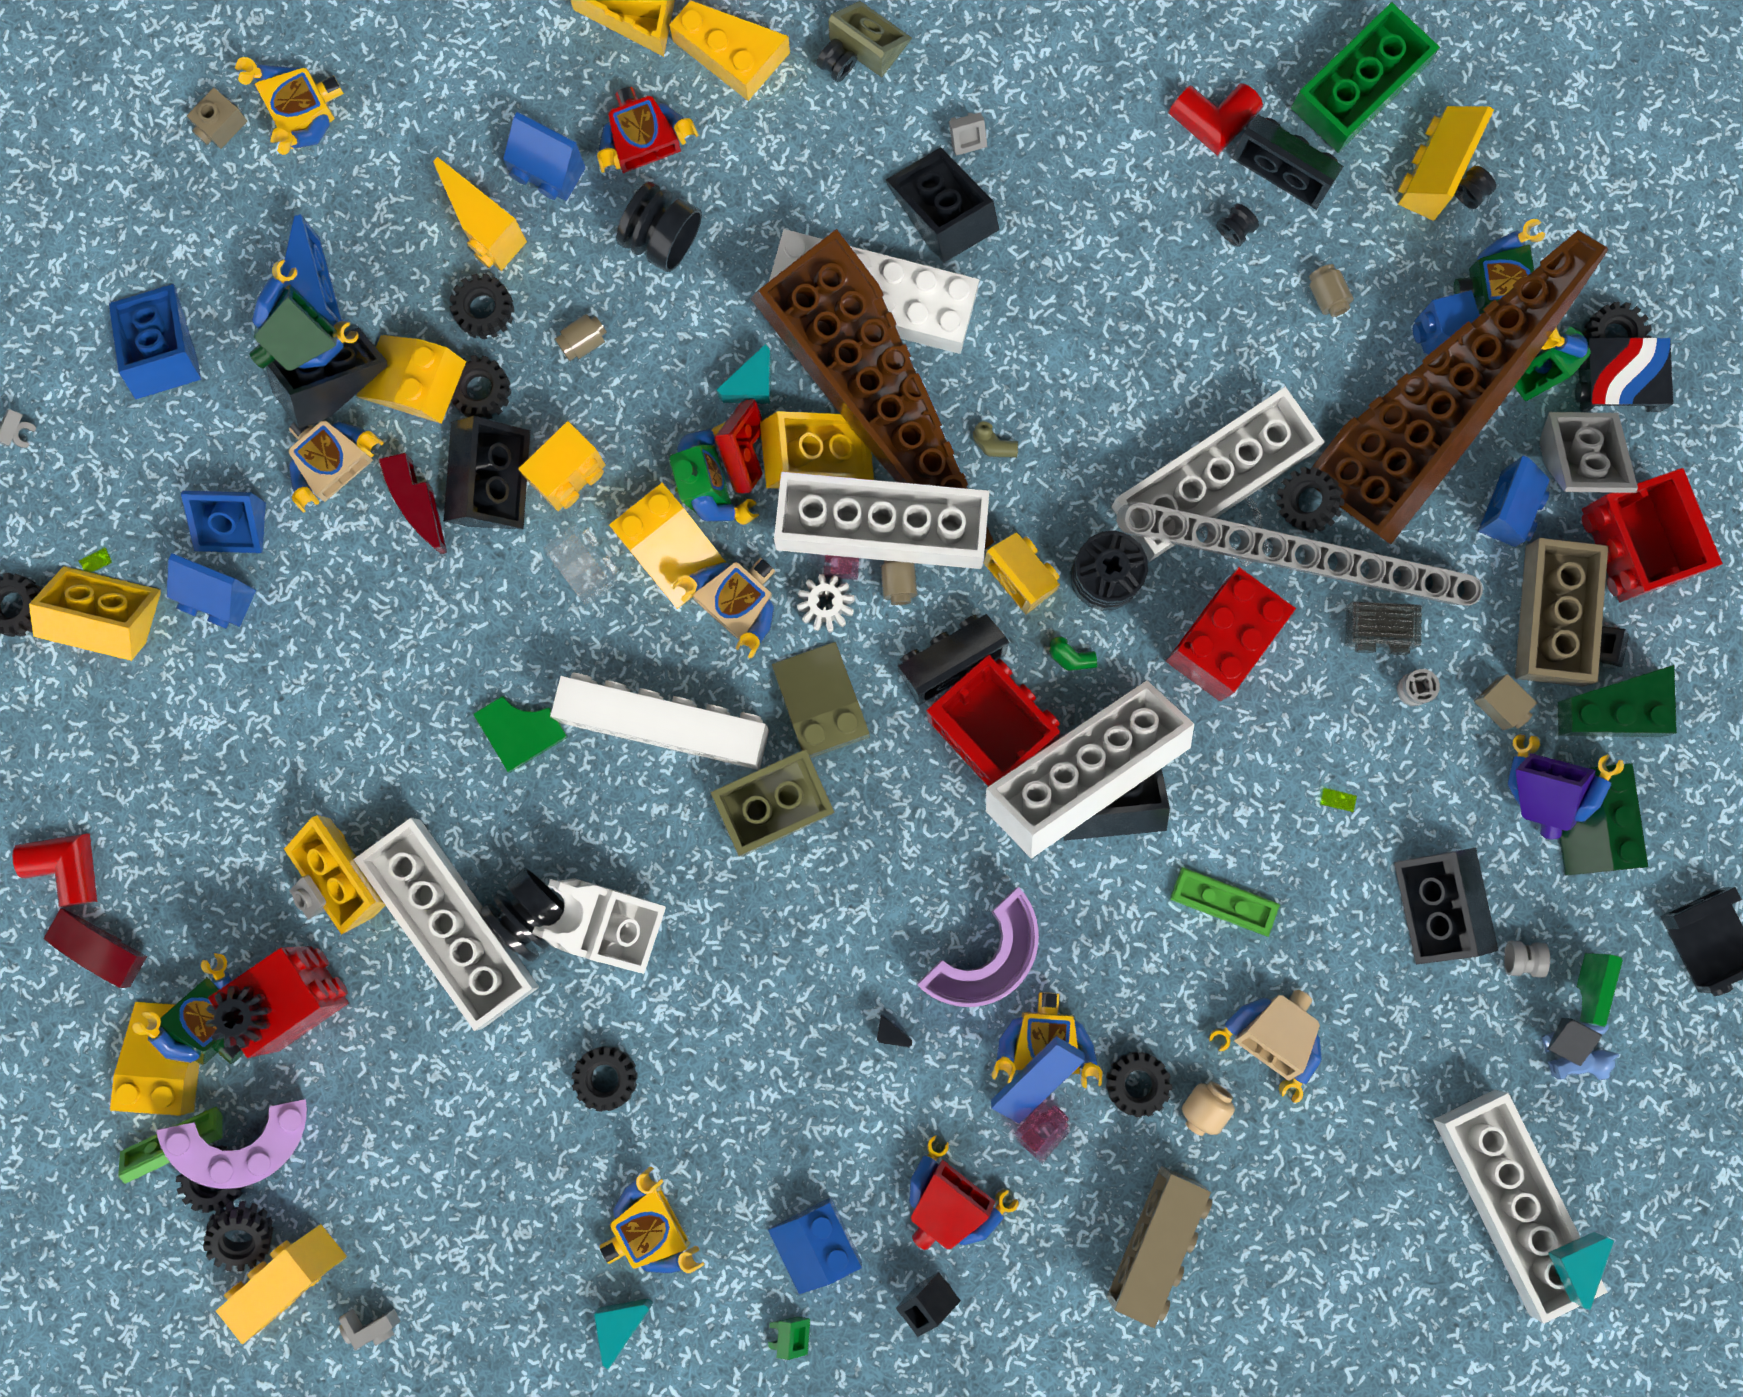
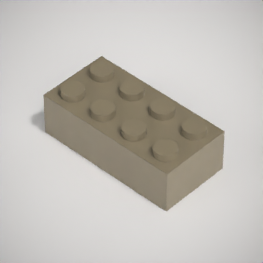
[1515,538,1608,687]
[1106,1166,1212,1329]

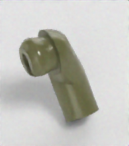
[973,421,1018,458]

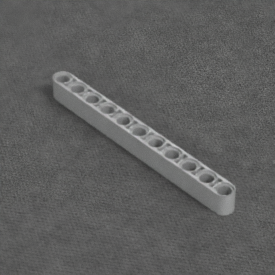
[1116,502,1483,605]

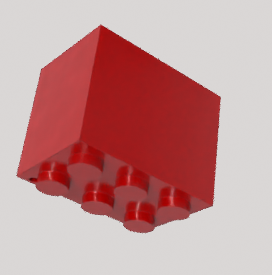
[1581,468,1723,603]
[1165,567,1296,702]
[926,655,1060,787]
[208,946,349,1058]

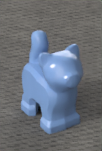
[1542,1023,1619,1080]

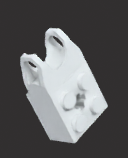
[532,878,666,974]

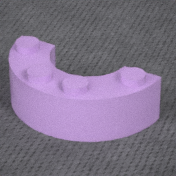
[916,887,1039,1007]
[156,1099,307,1189]

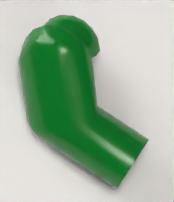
[1049,637,1097,671]

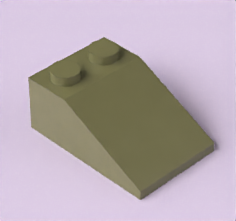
[772,642,870,758]
[710,749,835,857]

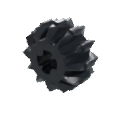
[205,986,272,1048]

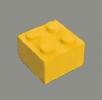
[518,421,606,511]

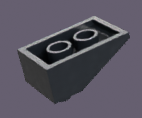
[886,147,1000,263]
[266,327,388,428]

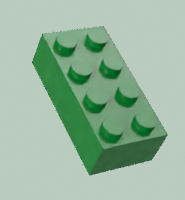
[1291,2,1440,153]

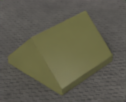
[828,1,912,78]

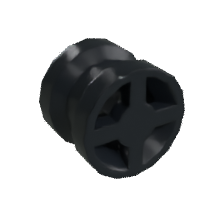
[816,38,858,82]
[1454,165,1497,209]
[1216,203,1259,247]

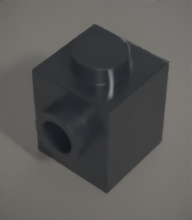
[896,1272,961,1337]

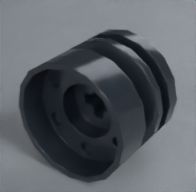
[616,181,702,272]
[1070,531,1148,611]
[481,868,565,962]

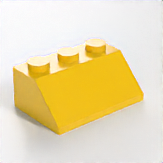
[1398,106,1494,221]
[29,566,161,661]
[284,815,386,935]

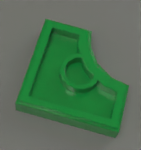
[473,696,568,773]
[1576,953,1623,1027]

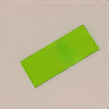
[78,548,112,573]
[1320,788,1357,812]

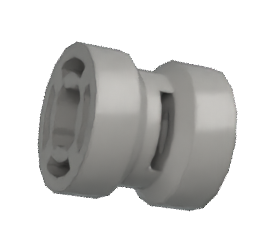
[1397,669,1440,706]
[1504,941,1550,978]

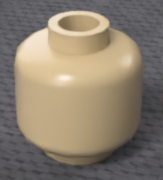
[1182,1081,1235,1136]

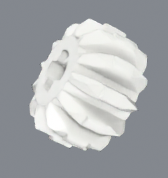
[797,574,855,632]

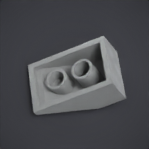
[1540,412,1638,493]

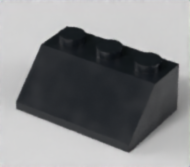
[1232,114,1344,210]
[443,416,531,529]
[898,614,1009,706]
[1063,768,1170,841]
[1394,847,1499,965]

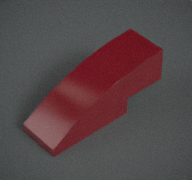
[379,453,447,554]
[43,908,147,988]

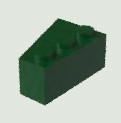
[1558,665,1677,737]

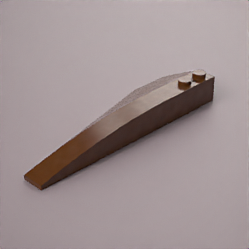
[750,229,994,549]
[1310,230,1608,544]

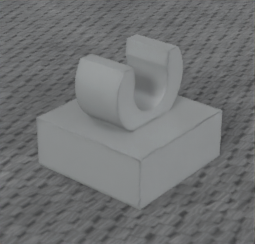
[949,112,987,156]
[0,409,36,448]

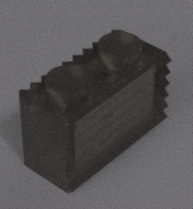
[1345,602,1422,655]

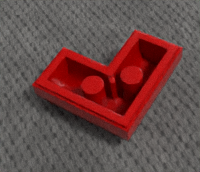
[1169,83,1263,156]
[714,399,763,493]
[12,833,98,907]

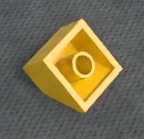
[983,532,1060,615]

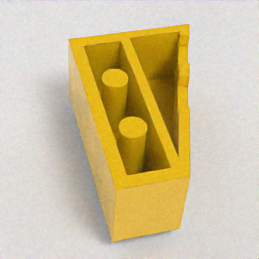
[570,0,675,57]
[669,0,790,101]
[216,1224,347,1344]

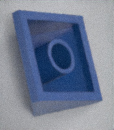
[181,490,266,553]

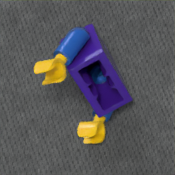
[1508,734,1624,840]

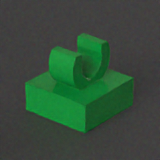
[768,1316,810,1360]

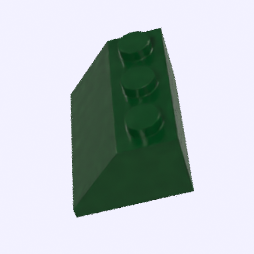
[1560,763,1648,876]

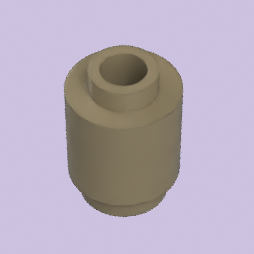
[1309,264,1354,317]
[555,314,607,361]
[881,560,917,605]

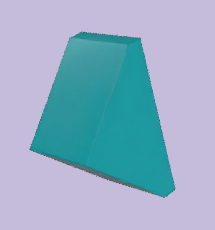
[716,344,772,404]
[1548,1232,1614,1310]
[594,1298,654,1370]

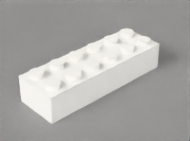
[769,229,979,354]
[1111,386,1324,562]
[774,472,990,569]
[550,673,769,770]
[986,680,1194,859]
[353,818,539,1031]
[1433,1090,1608,1324]

